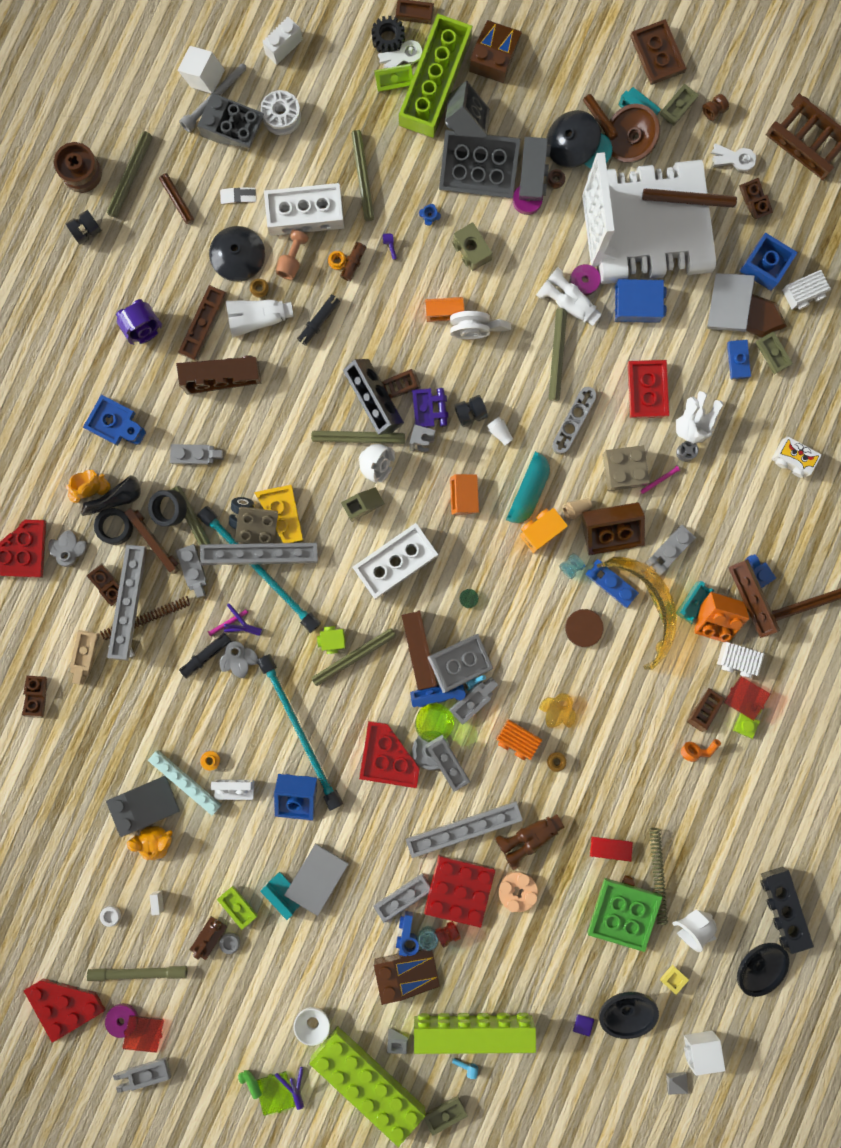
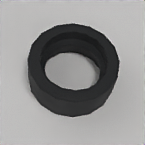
[148,490,187,526]
[94,508,133,545]

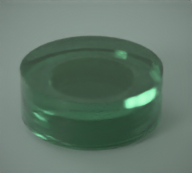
[459,589,479,608]

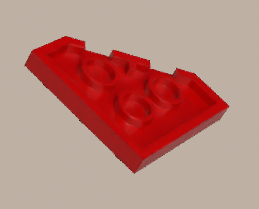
[0,519,46,578]
[359,721,420,788]
[24,978,106,1043]

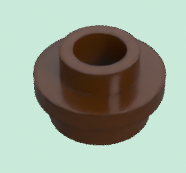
[547,169,566,189]

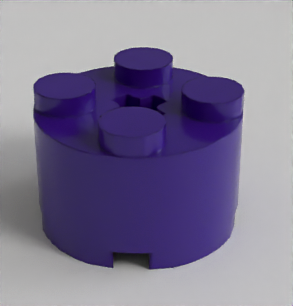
[116,299,162,345]

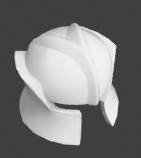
[672,910,717,952]

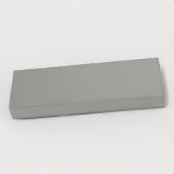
[426,735,470,792]
[373,873,431,923]

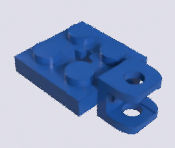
[83,394,146,446]

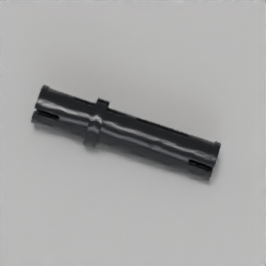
[297,294,340,346]
[179,632,232,679]

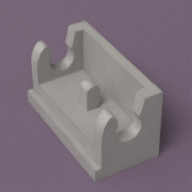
[409,425,435,452]

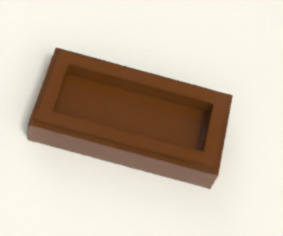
[395,0,434,24]

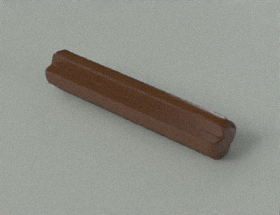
[583,94,618,141]
[159,173,194,224]

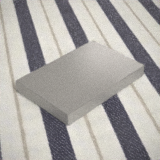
[707,273,755,332]
[428,634,493,693]
[284,843,349,916]

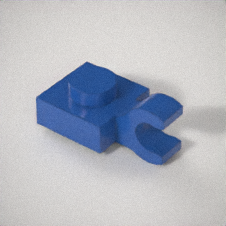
[745,554,776,588]

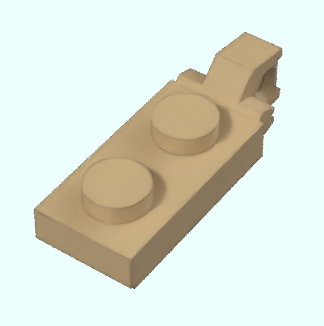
[70,630,99,685]

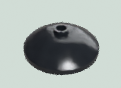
[546,110,601,168]
[209,226,265,282]
[737,943,790,997]
[599,991,659,1039]

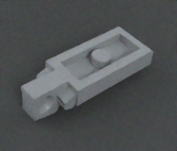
[170,444,224,465]
[176,544,207,598]
[449,677,498,725]

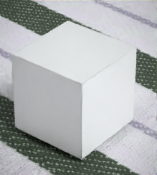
[178,46,225,94]
[684,1031,725,1076]

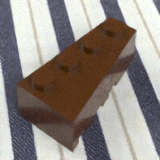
[176,355,262,395]

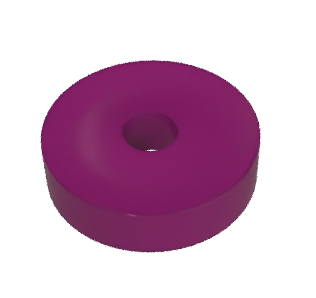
[513,186,543,215]
[570,264,601,296]
[105,1003,138,1038]

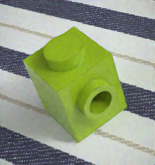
[317,626,346,654]

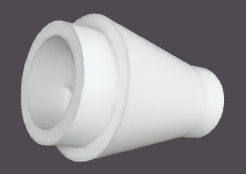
[487,417,513,446]

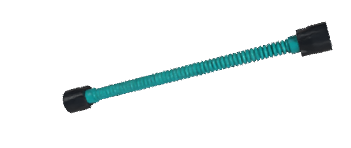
[197,506,321,634]
[257,654,344,811]

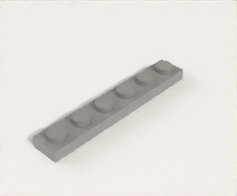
[200,543,318,565]
[107,545,147,661]
[406,801,523,858]

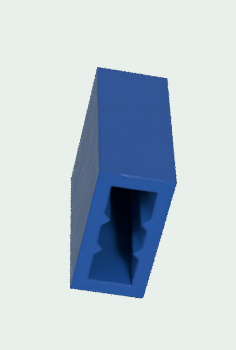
[615,279,667,323]

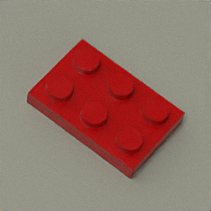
[627,360,669,418]

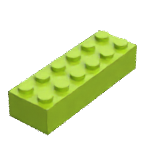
[399,13,473,138]
[414,1013,536,1054]
[309,1026,425,1147]

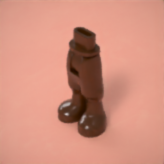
[495,814,565,870]

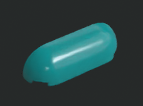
[506,451,550,523]

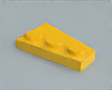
[254,485,304,543]

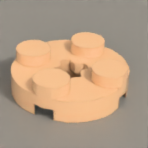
[498,871,538,912]

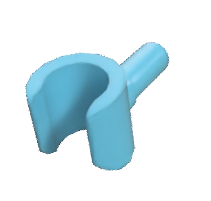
[466,675,486,691]
[452,1058,478,1079]

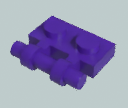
[412,388,449,428]

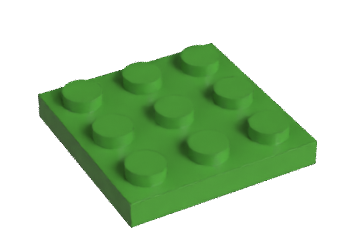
[587,878,663,952]

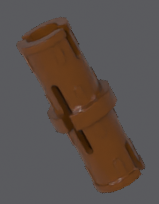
[340,242,367,282]

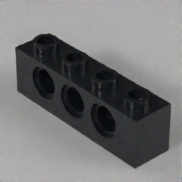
[343,359,404,435]
[760,867,814,954]

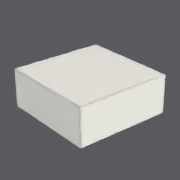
[150,890,164,915]

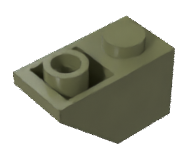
[341,487,385,522]

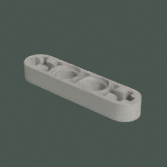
[552,387,596,455]

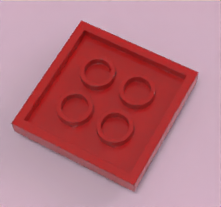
[424,855,496,928]

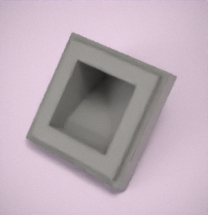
[387,1029,408,1054]
[666,1072,688,1095]

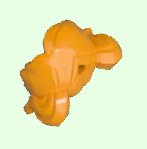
[66,470,111,503]
[127,826,173,860]

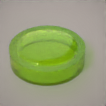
[415,703,454,742]

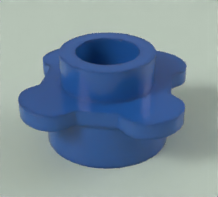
[419,204,441,226]

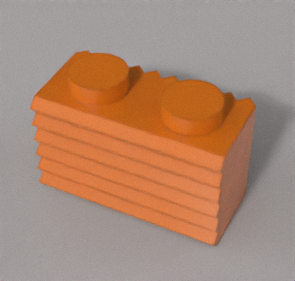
[496,719,542,761]

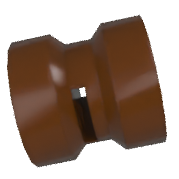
[702,94,729,121]

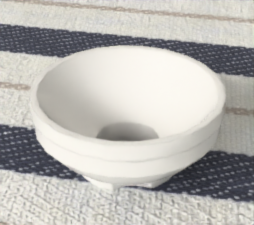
[294,1007,330,1046]

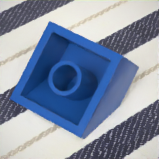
[274,774,317,821]

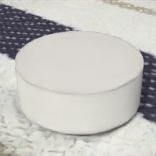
[100,905,121,927]

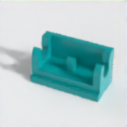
[675,581,714,624]

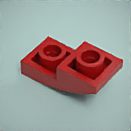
[590,837,633,862]

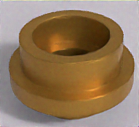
[250,278,269,298]
[547,752,567,772]

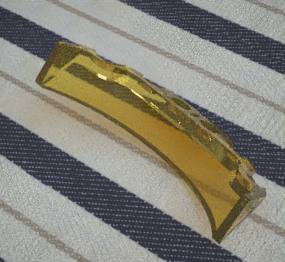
[597,557,677,670]

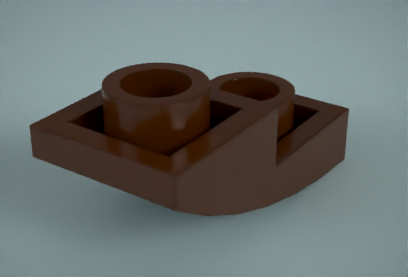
[739,178,773,220]
[87,563,120,606]
[22,675,47,718]

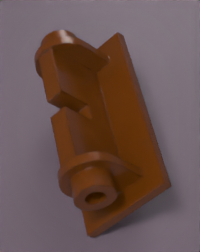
[190,916,227,960]

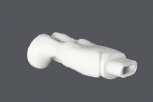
[536,267,602,326]

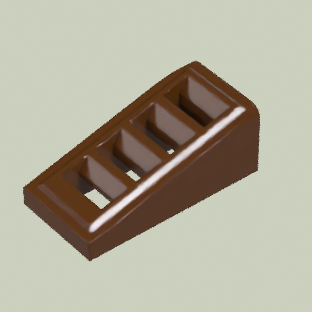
[381,369,421,399]
[687,688,725,732]

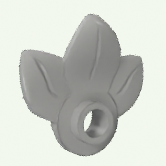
[48,530,87,567]
[220,641,258,678]

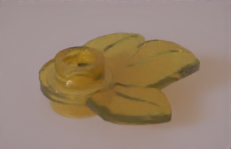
[539,693,576,728]

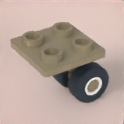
[229,497,278,544]

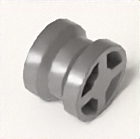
[676,441,699,462]

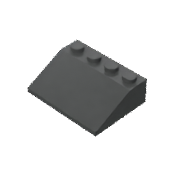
[439,129,521,198]

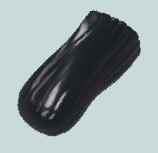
[81,475,141,516]

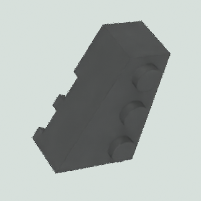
[519,137,551,201]

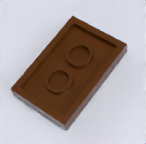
[630,19,687,85]

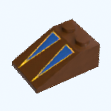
[469,20,522,83]
[374,946,440,1005]

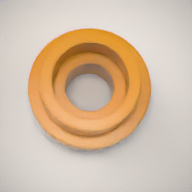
[328,251,347,270]
[200,751,220,771]

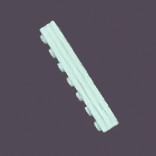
[148,750,222,815]

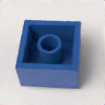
[739,232,798,291]

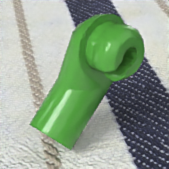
[238,1070,262,1099]

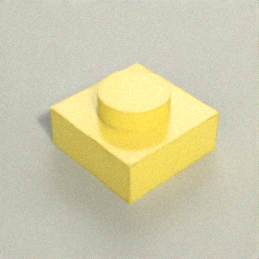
[660,964,689,995]

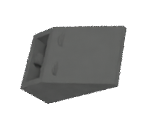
[197,93,264,148]

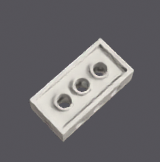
[264,183,344,236]
[352,523,438,600]

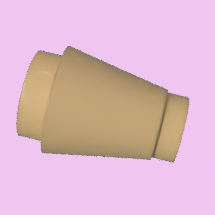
[562,498,593,520]

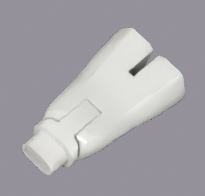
[226,300,294,338]

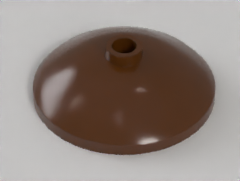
[605,104,660,163]

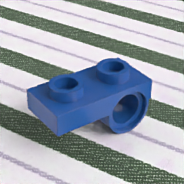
[396,911,419,956]

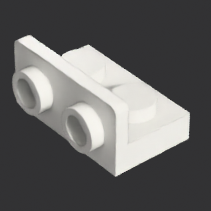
[211,779,254,800]

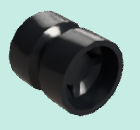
[65,209,102,245]
[454,395,488,428]

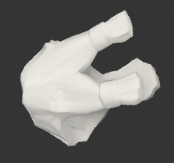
[676,391,723,444]

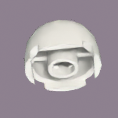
[359,444,395,483]

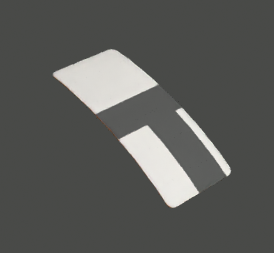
[220,187,256,204]

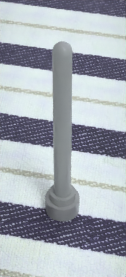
[179,63,246,133]

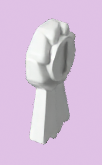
[378,40,422,68]
[711,144,756,172]

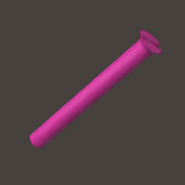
[640,465,680,494]
[207,609,248,637]

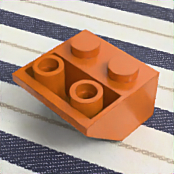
[694,592,749,642]

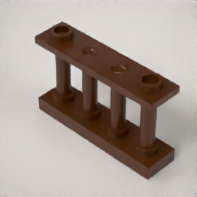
[765,93,841,180]

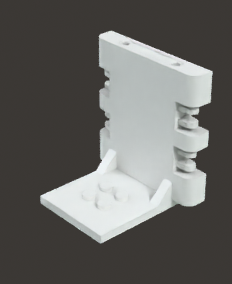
[582,152,716,284]

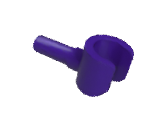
[383,233,397,260]

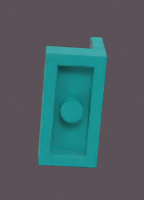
[618,87,661,115]
[260,872,300,920]

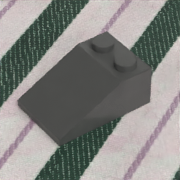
[106,776,180,837]

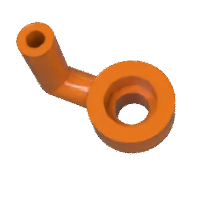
[681,739,721,762]

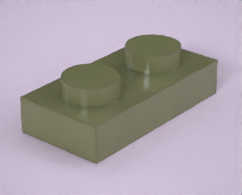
[660,84,699,126]
[755,331,793,375]
[424,1095,468,1136]

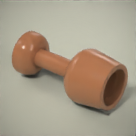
[275,230,309,280]

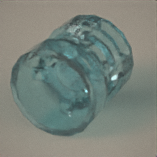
[559,553,586,580]
[418,926,438,951]

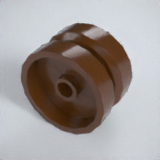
[53,142,102,193]

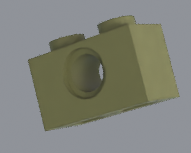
[452,222,493,271]

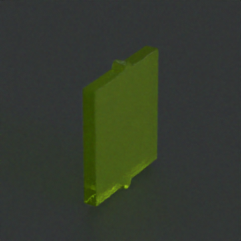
[257,1071,295,1116]

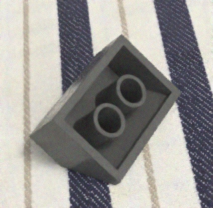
[445,80,490,138]

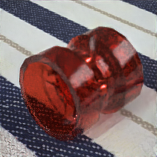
[435,921,461,948]

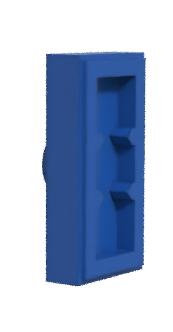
[727,340,751,380]

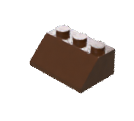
[582,502,645,555]

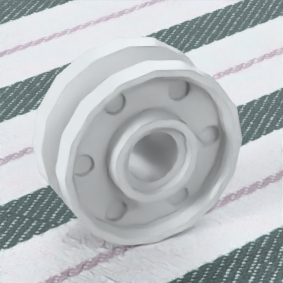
[261,90,301,136]
[450,311,490,339]

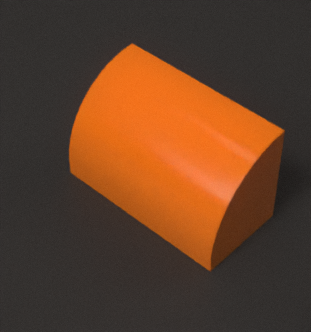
[425,297,464,322]
[450,474,479,515]

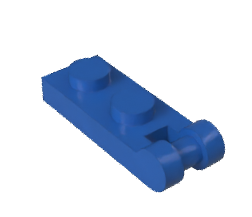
[585,559,639,608]
[410,684,466,707]

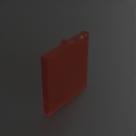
[724,676,771,721]
[122,1015,164,1053]

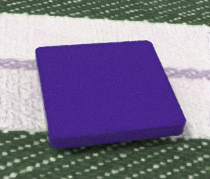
[573,1014,594,1037]

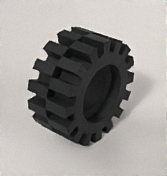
[371,16,405,53]

